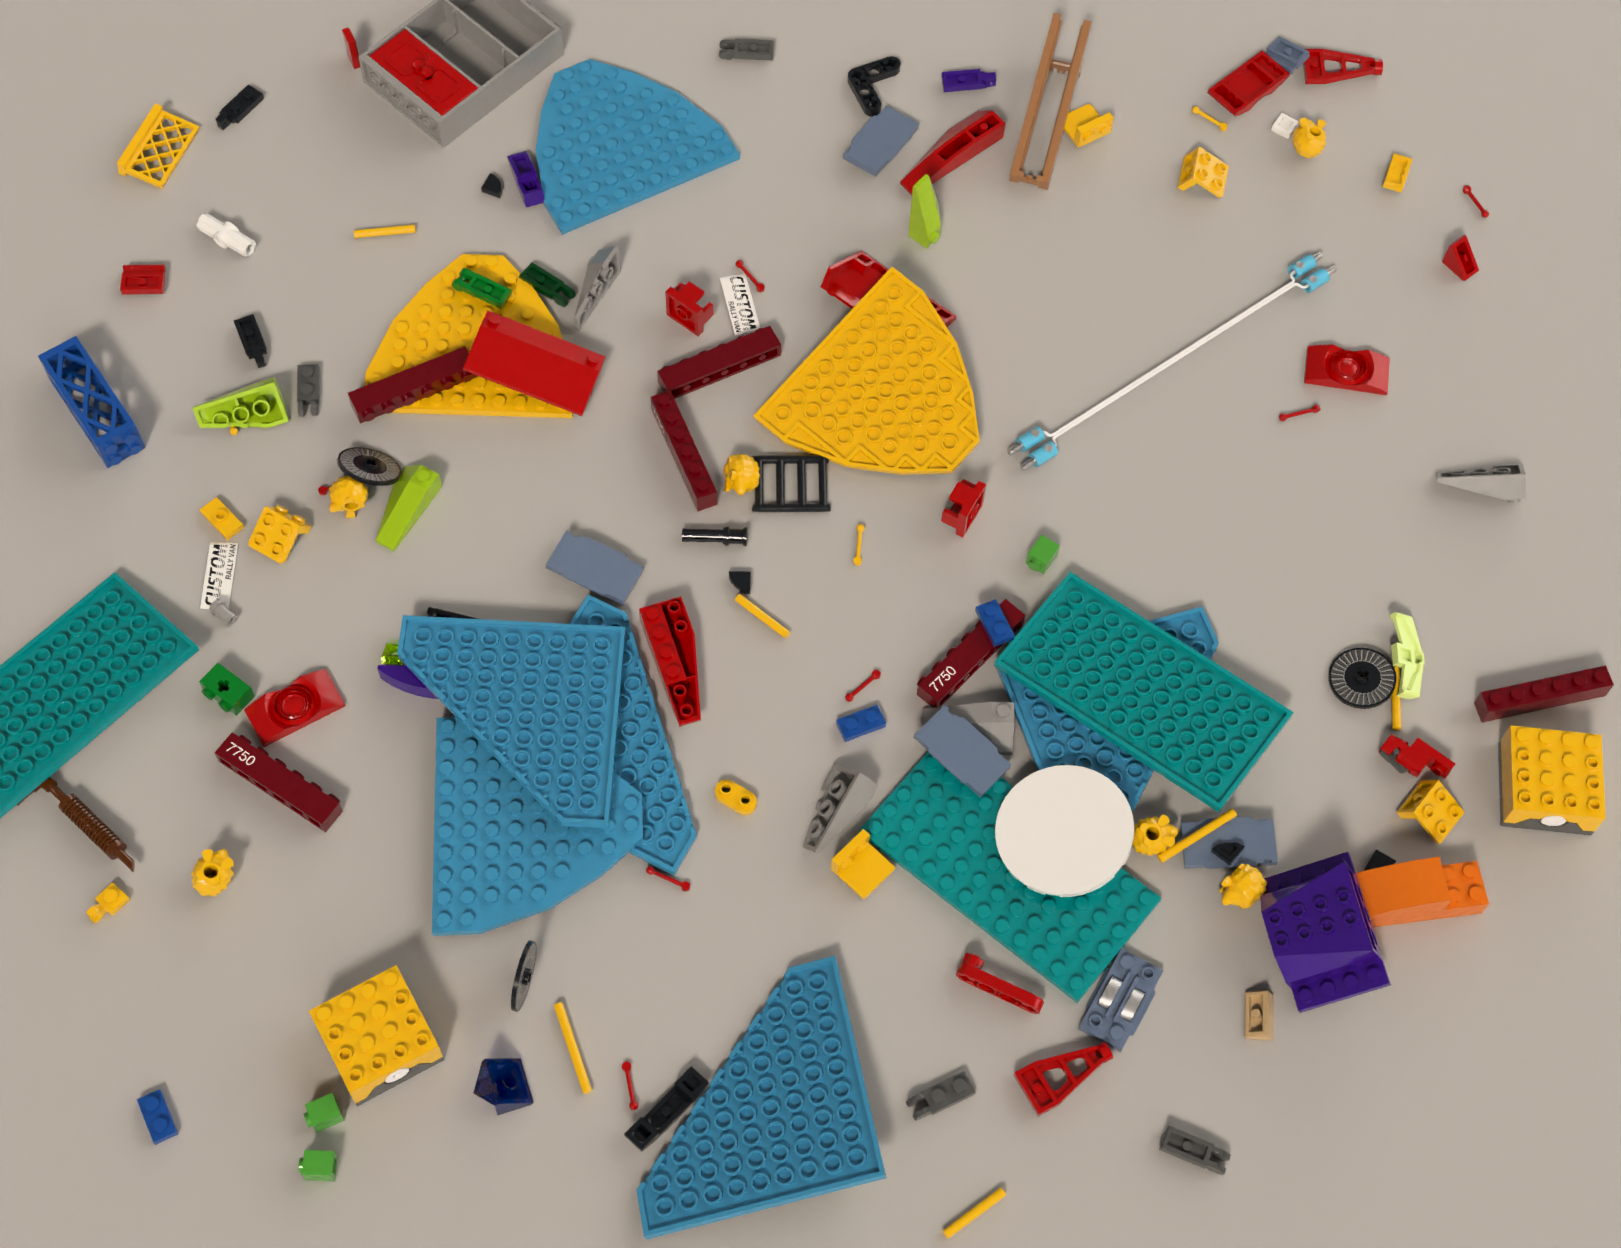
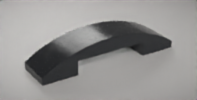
[624,1066,709,1152]

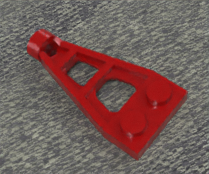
[1303,49,1383,84]
[1014,1042,1113,1117]

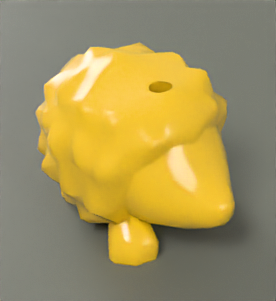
[1291,117,1326,159]
[723,454,760,495]
[329,475,368,518]
[1132,815,1179,856]
[191,849,234,897]
[1219,863,1267,909]

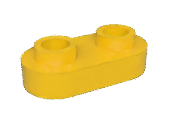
[715,780,757,815]

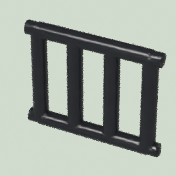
[752,455,831,512]

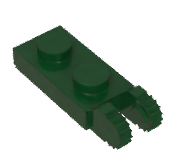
[519,262,576,307]

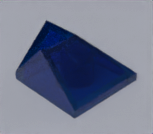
[473,1058,534,1115]

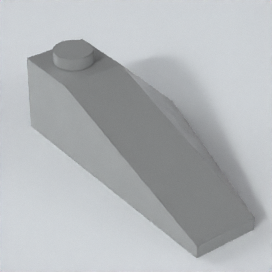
[574,246,621,331]
[1436,464,1526,503]
[923,702,1014,754]
[803,764,878,854]

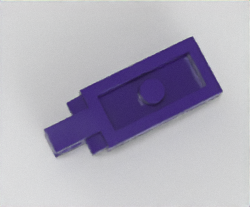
[941,69,996,92]

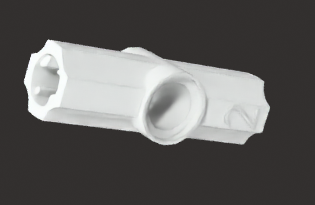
[196,213,256,257]

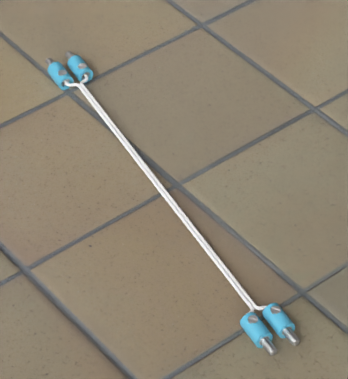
[1007,251,1337,471]

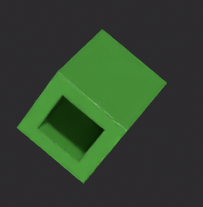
[1026,535,1060,574]
[303,1093,344,1132]
[298,1150,338,1181]

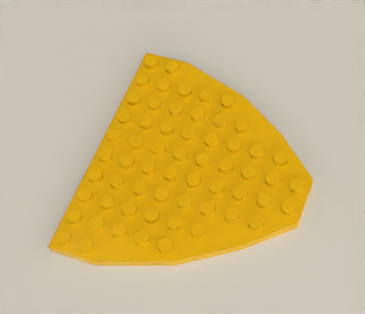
[364,254,573,418]
[753,267,980,475]

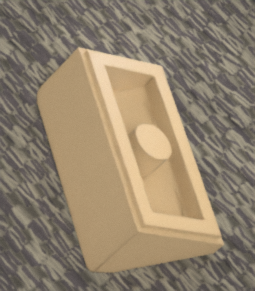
[1245,990,1274,1041]

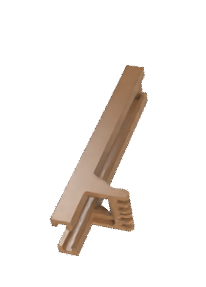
[1009,13,1092,190]

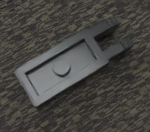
[719,39,774,61]
[297,364,320,417]
[906,1071,976,1121]
[1159,1126,1231,1175]

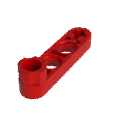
[956,953,1044,1014]

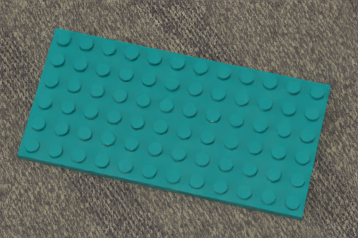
[0,572,199,818]
[994,572,1294,812]
[859,753,1162,1004]

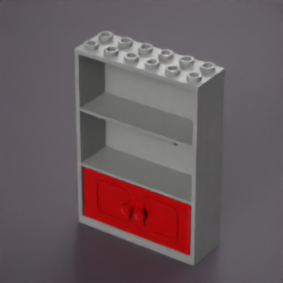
[358,0,564,148]

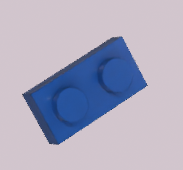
[975,599,1015,647]
[836,705,886,742]
[137,1089,178,1145]

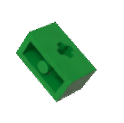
[199,663,255,716]

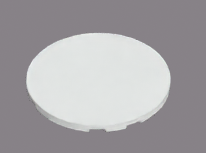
[995,765,1135,897]

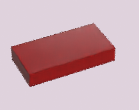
[342,28,360,69]

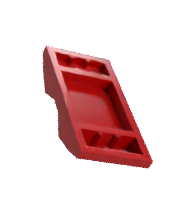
[1207,51,1290,117]
[1304,345,1390,395]
[244,669,346,747]

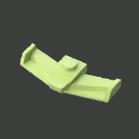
[1390,612,1425,699]

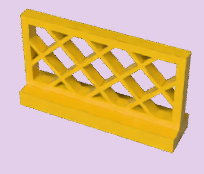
[117,103,200,189]

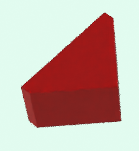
[1442,235,1479,281]

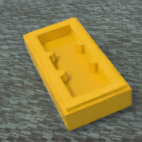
[1382,153,1413,193]
[199,497,244,541]

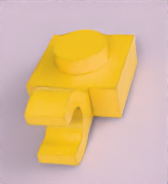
[86,882,130,924]

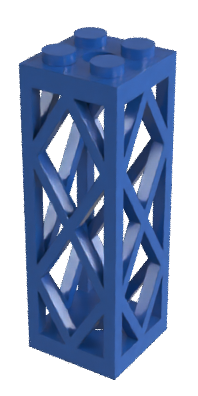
[38,336,146,468]

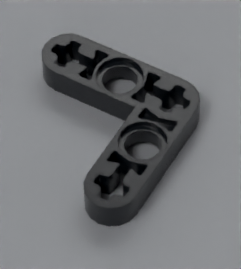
[848,56,901,117]

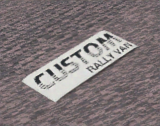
[720,273,760,336]
[200,542,239,609]

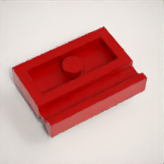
[120,265,166,295]

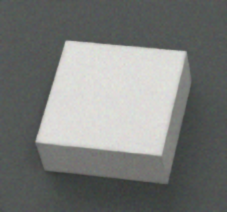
[1271,113,1299,139]

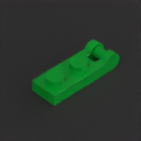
[452,268,512,309]

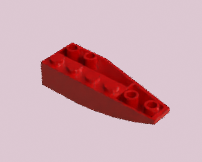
[900,110,1005,195]
[639,596,701,727]

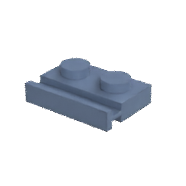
[1265,36,1310,75]

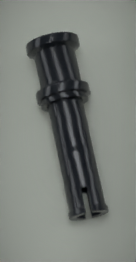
[682,527,748,546]

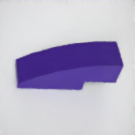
[507,151,545,208]
[377,665,438,699]

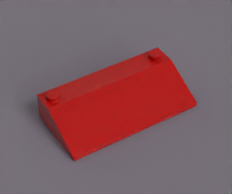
[821,251,957,327]
[463,310,606,416]

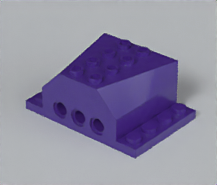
[1260,852,1391,1013]

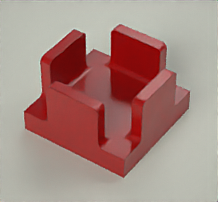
[665,282,714,337]
[941,479,986,538]

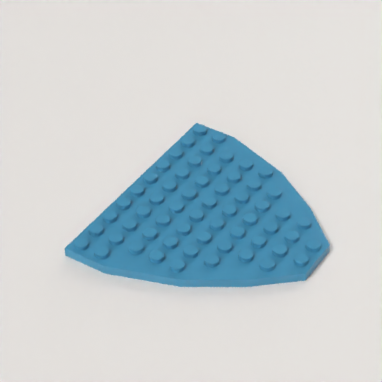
[536,59,740,235]
[432,717,643,936]

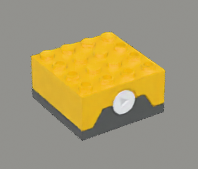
[1498,725,1606,835]
[309,965,444,1107]

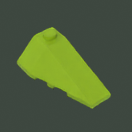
[908,174,941,249]
[192,377,289,428]
[376,465,442,551]

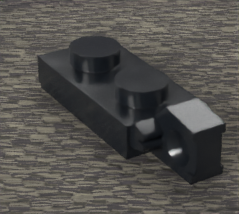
[215,85,264,130]
[234,314,267,368]

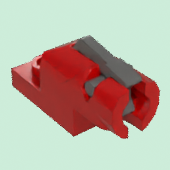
[1378,734,1455,779]

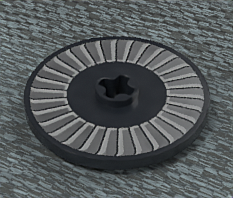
[337,447,402,486]
[1328,648,1396,709]
[511,940,537,1012]

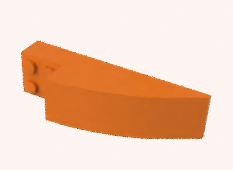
[1356,856,1489,927]

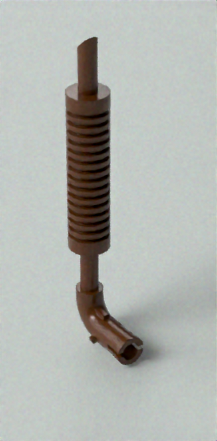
[17,777,135,872]

